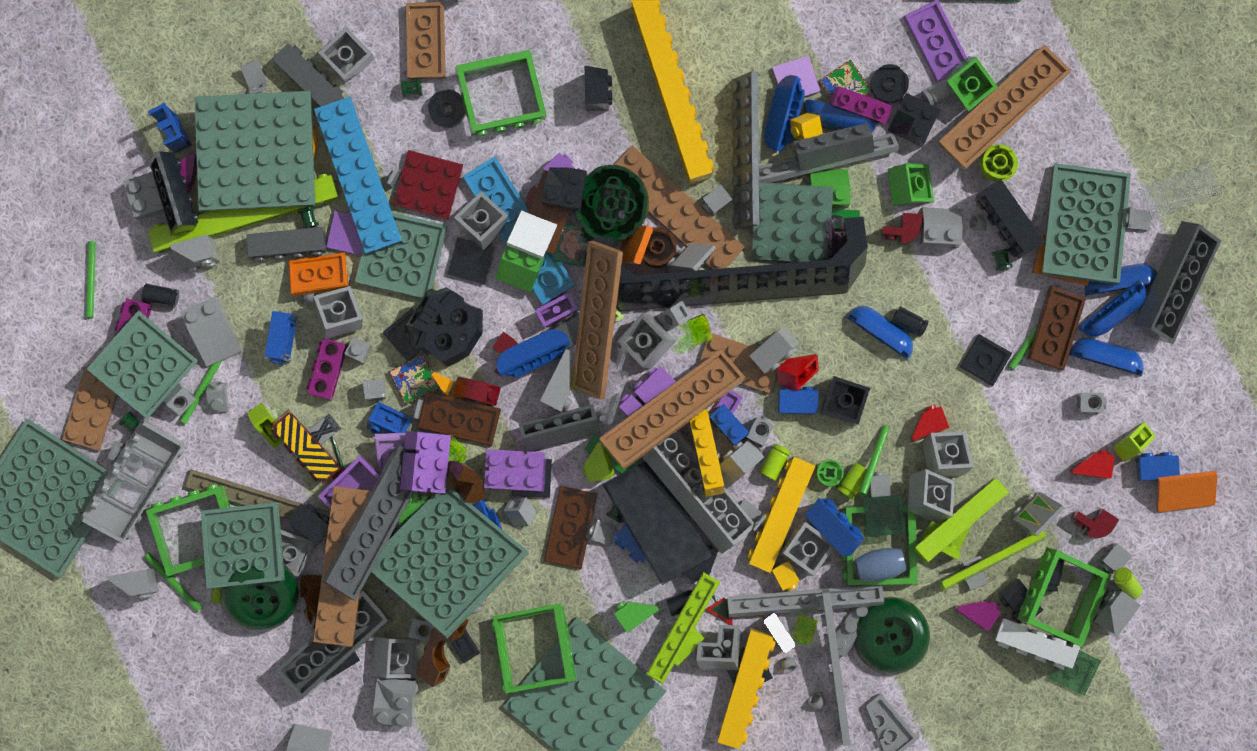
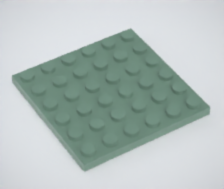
[194,91,316,212]
[0,419,125,578]
[371,488,529,639]
[503,617,666,751]

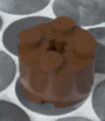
[642,227,677,268]

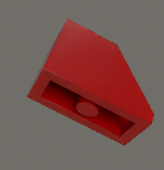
[777,354,819,391]
[910,404,950,442]
[1070,450,1114,479]

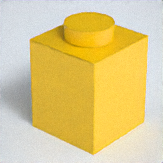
[790,113,822,140]
[772,561,800,592]

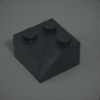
[584,66,612,111]
[888,93,941,147]
[542,167,587,212]
[820,376,870,425]

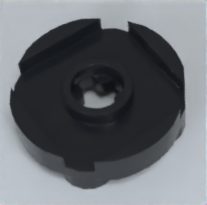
[870,64,909,103]
[428,89,466,128]

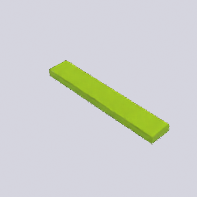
[914,478,1009,564]
[939,531,1046,592]
[646,572,720,684]

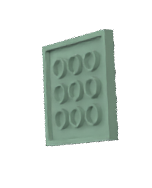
[752,183,833,262]
[355,213,448,298]
[87,310,198,419]
[201,502,285,589]

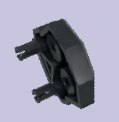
[405,287,483,367]

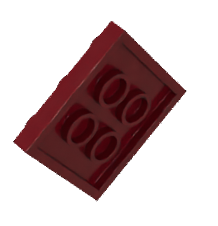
[393,150,463,220]

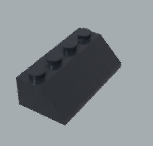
[149,151,198,235]

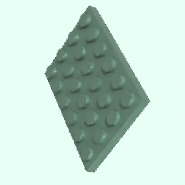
[1041,163,1131,285]

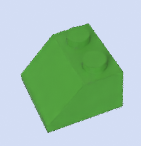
[946,56,998,111]
[888,164,934,206]
[809,169,850,207]
[496,246,545,293]
[614,601,659,633]

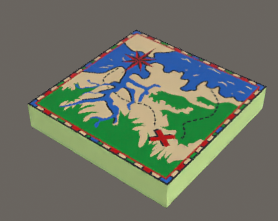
[819,59,872,97]
[389,354,440,406]

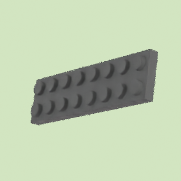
[731,71,759,229]
[322,445,414,601]

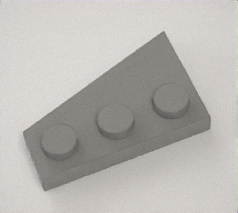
[866,693,918,751]

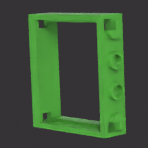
[455,50,547,136]
[146,484,230,576]
[841,506,918,585]
[1017,547,1112,647]
[491,603,577,694]

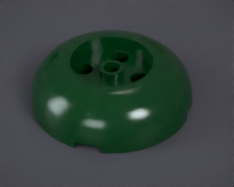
[575,165,649,242]
[220,565,299,632]
[854,597,930,674]

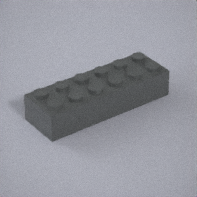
[1134,221,1221,344]
[275,591,391,699]

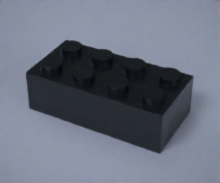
[976,179,1045,259]

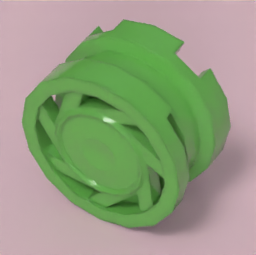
[816,459,844,487]

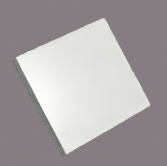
[507,211,557,260]

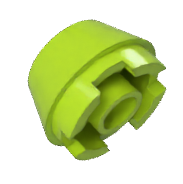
[980,144,1018,181]

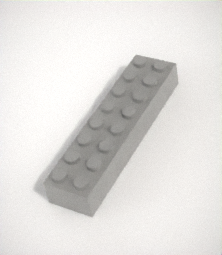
[642,430,755,554]

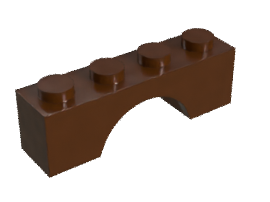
[416,619,469,687]

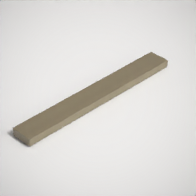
[185,469,330,519]

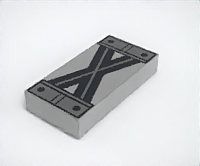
[308,413,342,445]

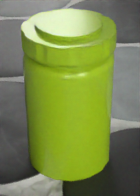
[759,443,791,481]
[837,462,867,500]
[1113,567,1143,600]

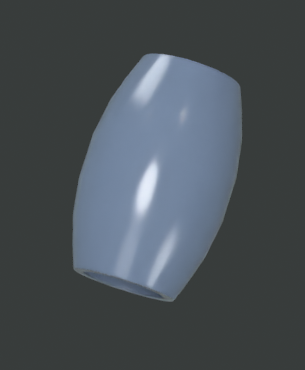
[855,548,906,582]

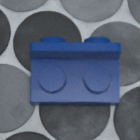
[367,402,413,434]

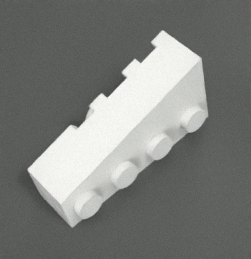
[994,618,1080,670]

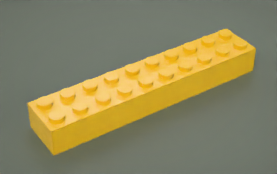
[631,0,714,185]

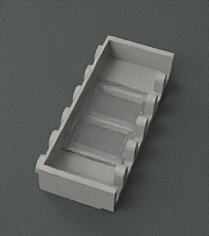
[80,419,185,544]

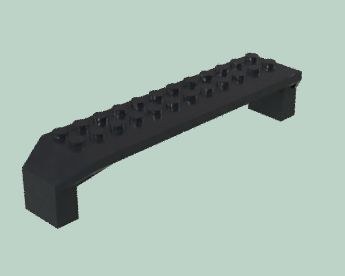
[594,217,868,311]

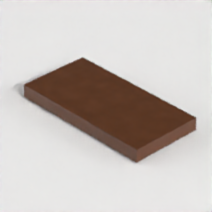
[528,170,570,255]
[1027,286,1086,371]
[417,390,501,446]
[544,486,597,569]

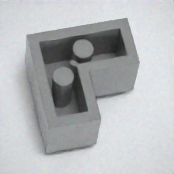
[750,327,800,373]
[719,439,764,489]
[696,625,742,670]

